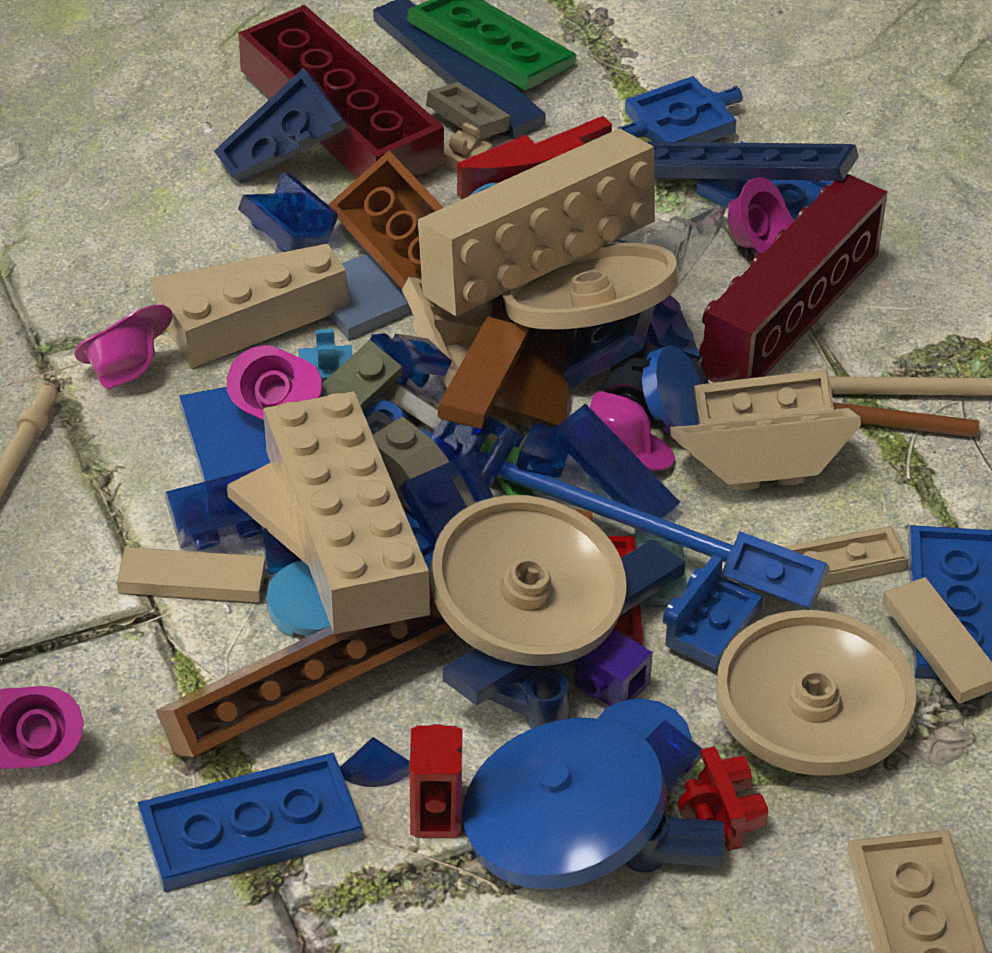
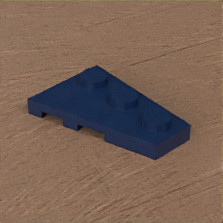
[214,68,350,183]

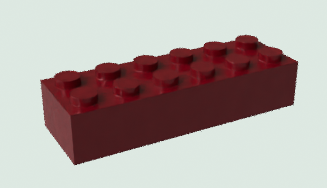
[238,4,444,178]
[699,174,888,383]

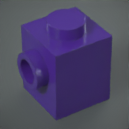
[574,629,653,706]

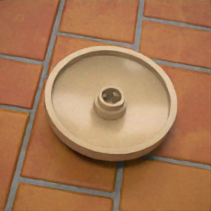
[503,243,680,329]
[429,495,626,666]
[716,610,917,776]

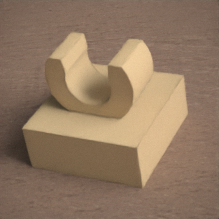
[442,123,493,173]

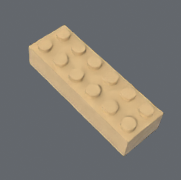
[418,128,655,316]
[263,391,430,634]

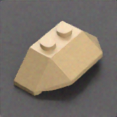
[670,408,861,490]

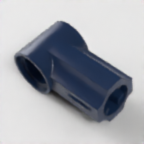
[489,668,570,729]
[625,812,724,873]

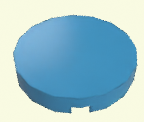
[266,561,331,638]

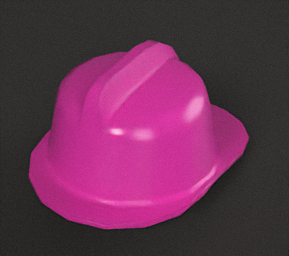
[727,177,794,253]
[74,305,173,389]
[226,345,322,420]
[570,391,675,471]
[0,686,84,769]

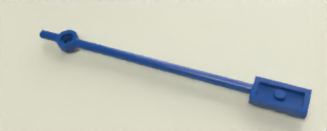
[363,401,830,610]

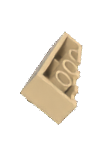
[151,244,350,369]

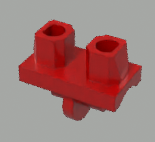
[677,746,769,851]

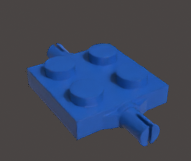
[618,76,743,142]

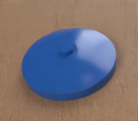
[463,718,667,889]

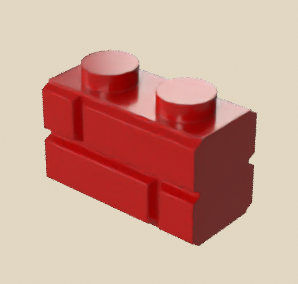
[409,724,463,838]

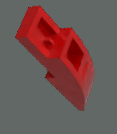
[457,116,612,199]

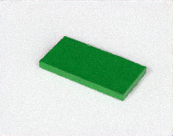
[407,0,577,91]

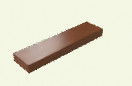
[437,317,530,429]

